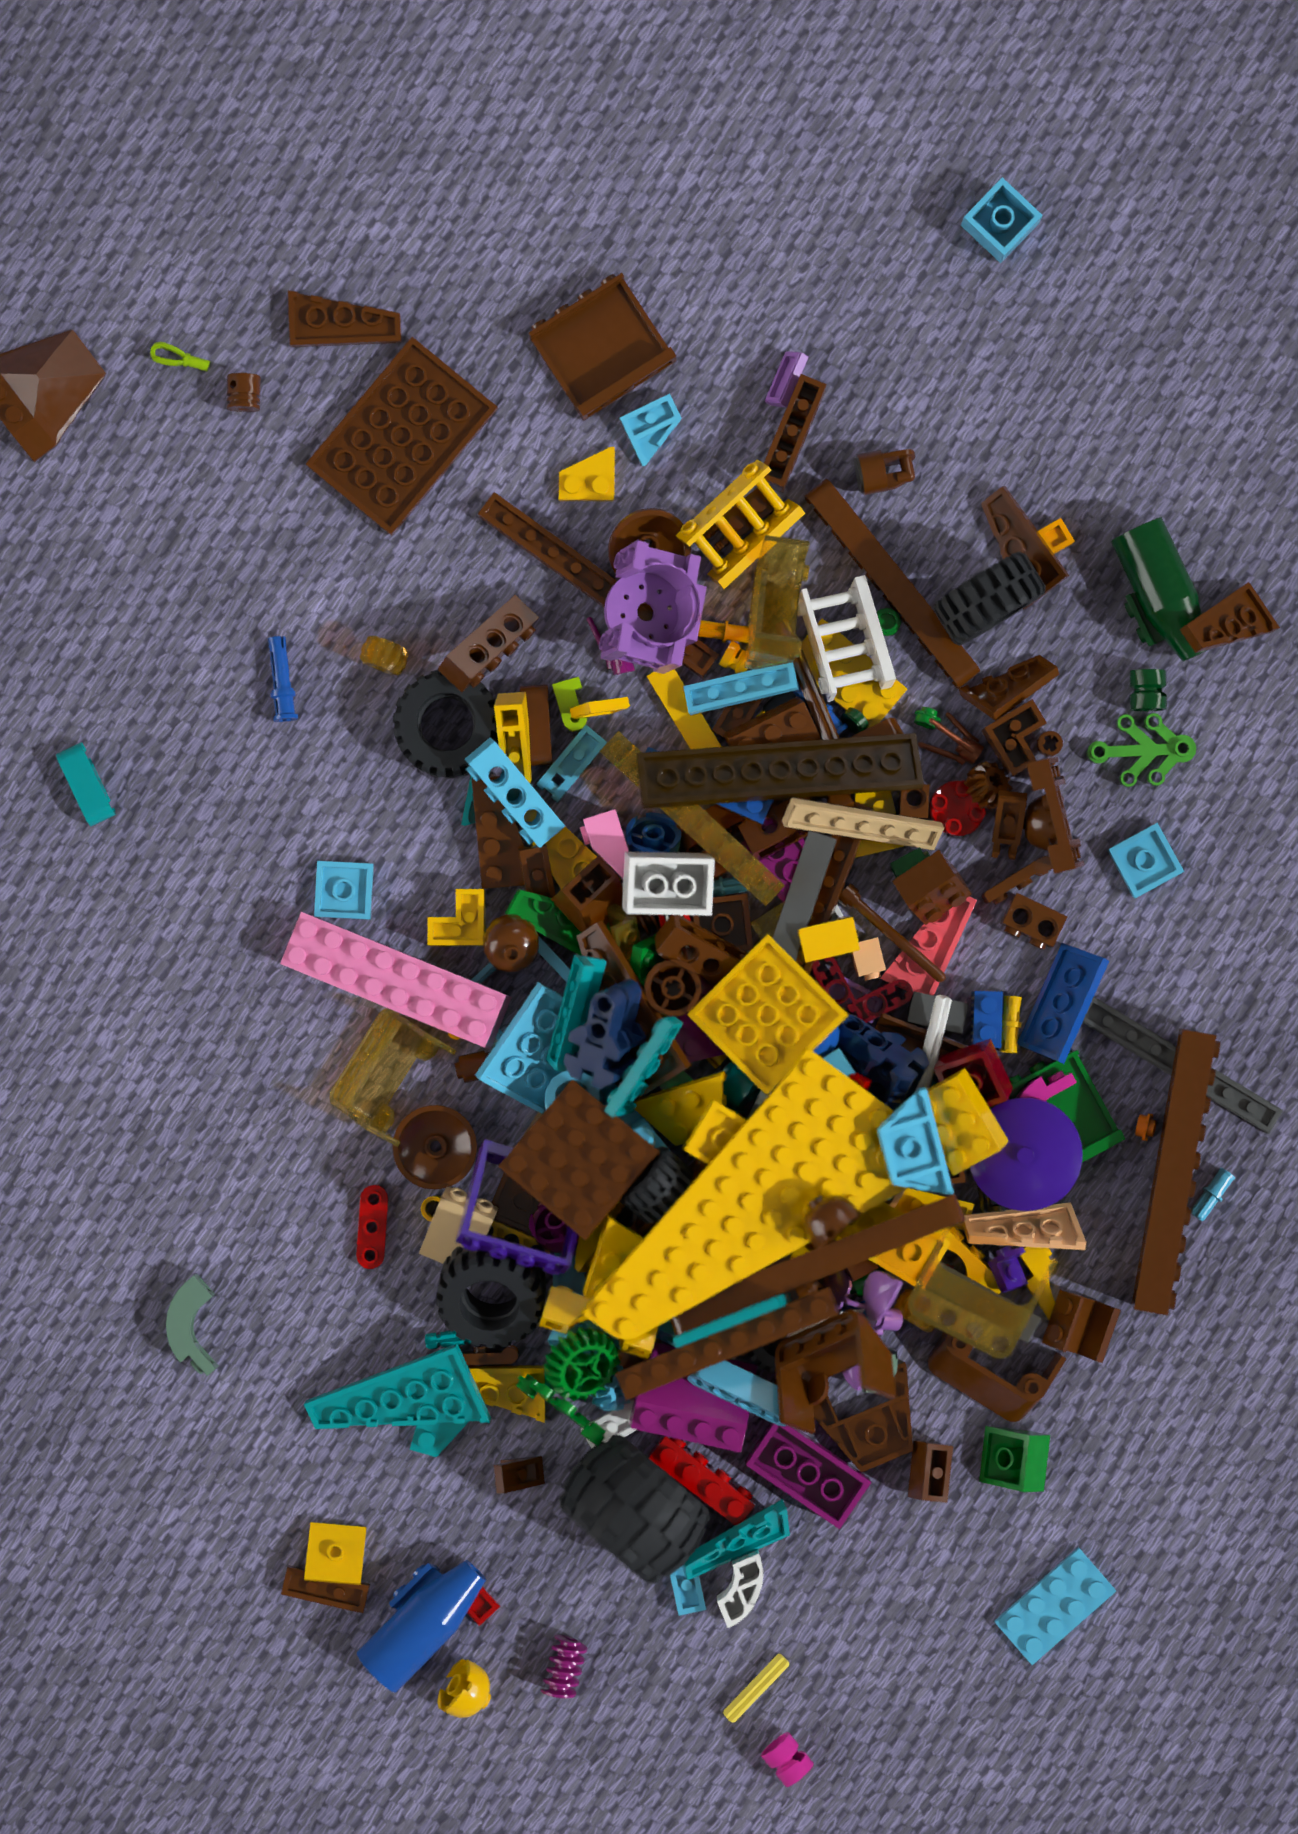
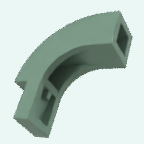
[166,1274,219,1376]

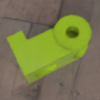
[552,677,587,732]

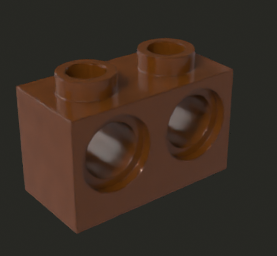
[1000,893,1068,950]

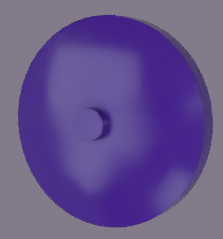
[970,1097,1083,1211]

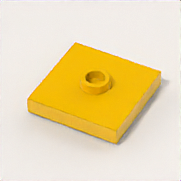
[304,1522,367,1585]

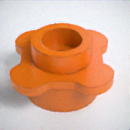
[1135,1113,1157,1141]

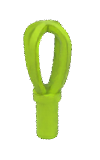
[150,342,210,372]

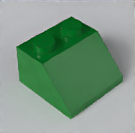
[979,1426,1050,1492]

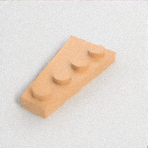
[961,1202,1086,1250]

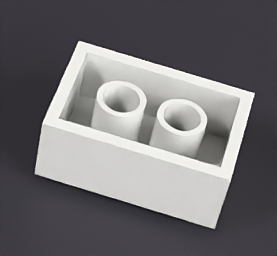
[622,852,715,915]

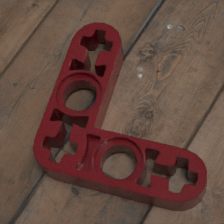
[812,956,913,1023]

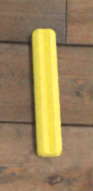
[723,1654,789,1723]

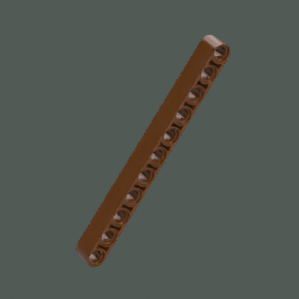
[669,1194,965,1335]

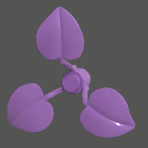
[822,1269,903,1391]

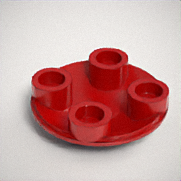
[930,780,986,836]

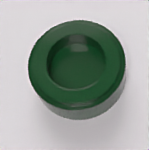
[841,707,869,734]

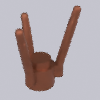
[918,712,984,765]

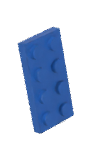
[1017,943,1109,1064]

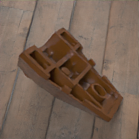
[0,329,106,462]

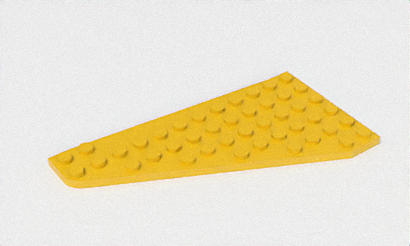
[581,1047,910,1339]

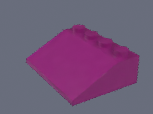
[629,1342,757,1453]

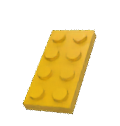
[786,618,907,729]

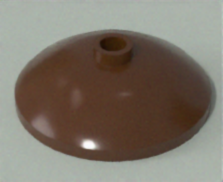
[608,508,691,589]
[393,1105,477,1190]

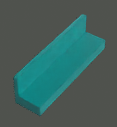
[546,955,606,1072]

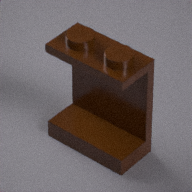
[1041,1289,1121,1363]

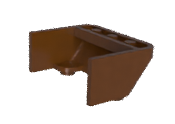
[927,1306,1066,1422]
[775,1309,896,1434]

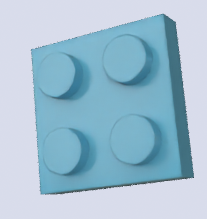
[1107,823,1184,899]
[314,861,374,920]

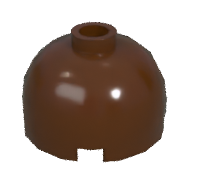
[1023,796,1064,851]
[483,914,539,972]
[644,959,701,1017]
[803,1195,862,1250]

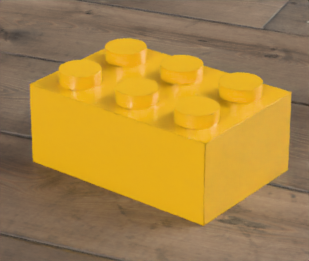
[927,1068,1009,1176]

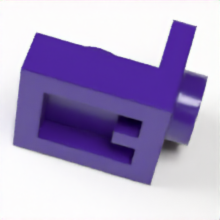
[988,1246,1028,1293]

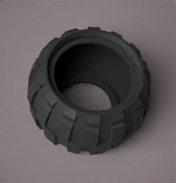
[559,1435,710,1583]

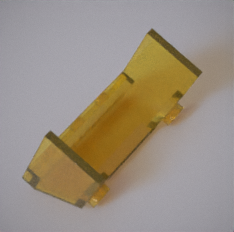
[744,535,810,670]
[329,1008,457,1147]

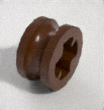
[1037,731,1063,757]

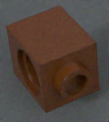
[898,784,930,820]

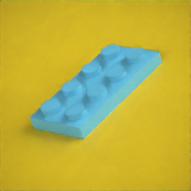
[994,1547,1116,1665]

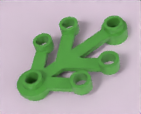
[1086,713,1196,787]

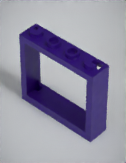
[455,1139,578,1275]

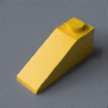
[494,692,532,783]

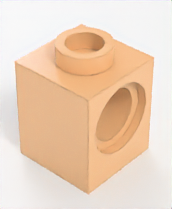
[851,937,886,981]

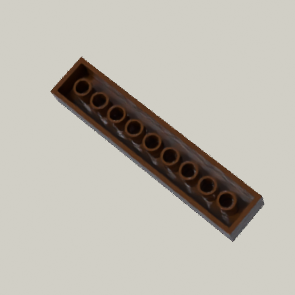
[1131,1029,1221,1316]

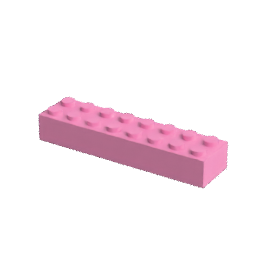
[280,912,512,1049]

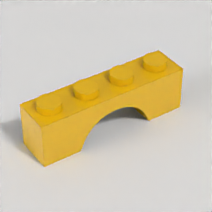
[922,1204,1001,1294]
[539,1286,659,1359]

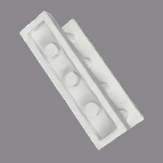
[795,575,896,702]

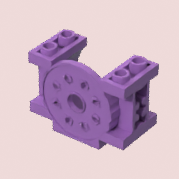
[599,540,707,674]

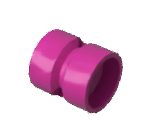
[761,1732,814,1787]

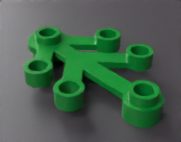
[515,1374,606,1447]

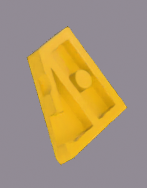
[559,447,615,501]

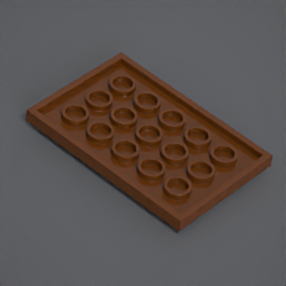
[306,337,498,536]

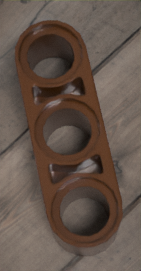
[520,684,553,766]

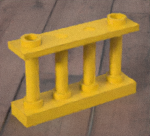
[675,459,805,589]

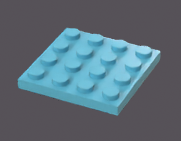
[475,982,594,1114]

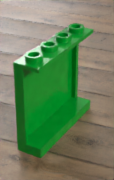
[989,1050,1125,1162]

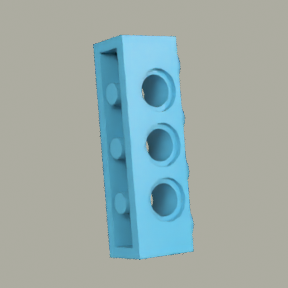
[465,737,565,848]

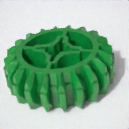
[544,1326,620,1402]

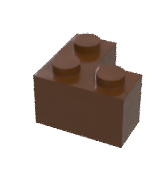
[981,699,1047,778]

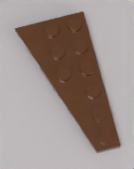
[577,920,691,1102]

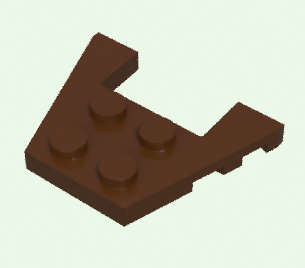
[813,1362,913,1473]

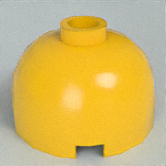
[437,1659,491,1718]

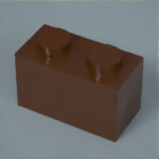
[907,1441,953,1503]

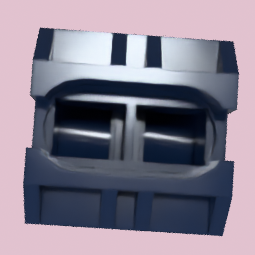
[563,979,646,1089]
[831,1014,929,1112]

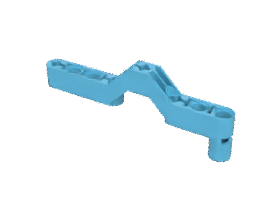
[547,1291,787,1426]

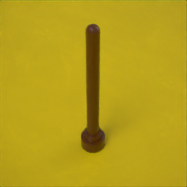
[838,884,946,982]

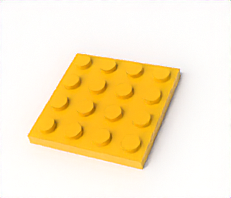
[687,934,849,1096]

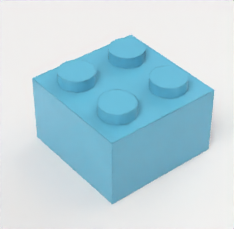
[961,177,1043,263]

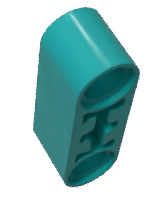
[56,742,116,827]

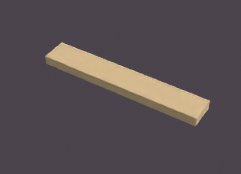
[782,798,944,850]

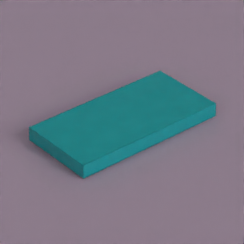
[673,1292,792,1348]

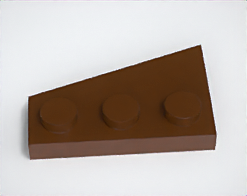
[959,655,1059,721]

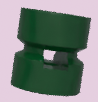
[1130,669,1167,711]

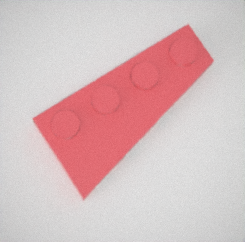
[880,896,977,996]

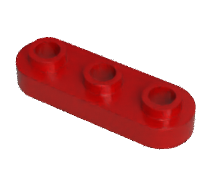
[356,1185,389,1269]

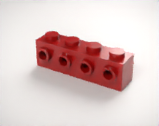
[648,1436,755,1526]

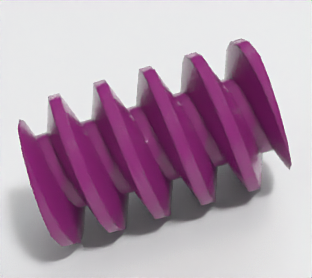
[541,1634,588,1699]

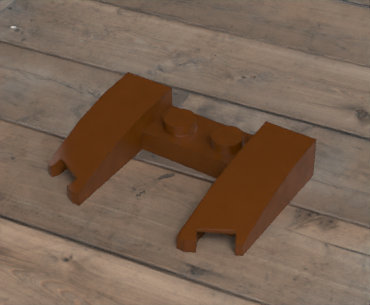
[1027,757,1085,874]

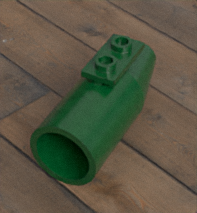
[1111,517,1208,662]

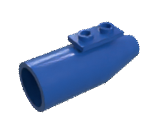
[357,1560,486,1693]

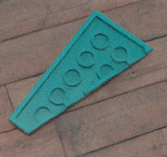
[304,1344,492,1429]

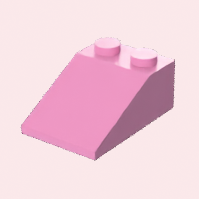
[580,809,629,881]

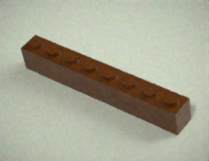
[615,1286,841,1400]

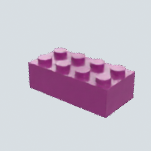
[745,1422,871,1529]

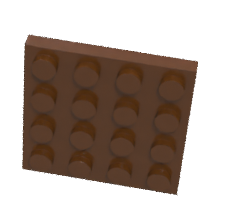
[498,1079,660,1241]

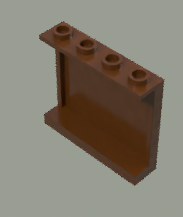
[529,273,677,421]

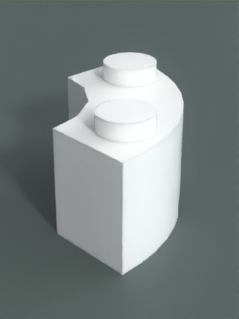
[716,1550,763,1628]

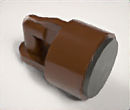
[854,449,915,495]

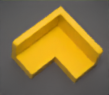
[427,889,485,946]
[798,916,860,963]

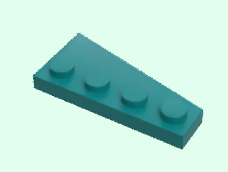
[604,1016,683,1118]
[682,1499,790,1580]

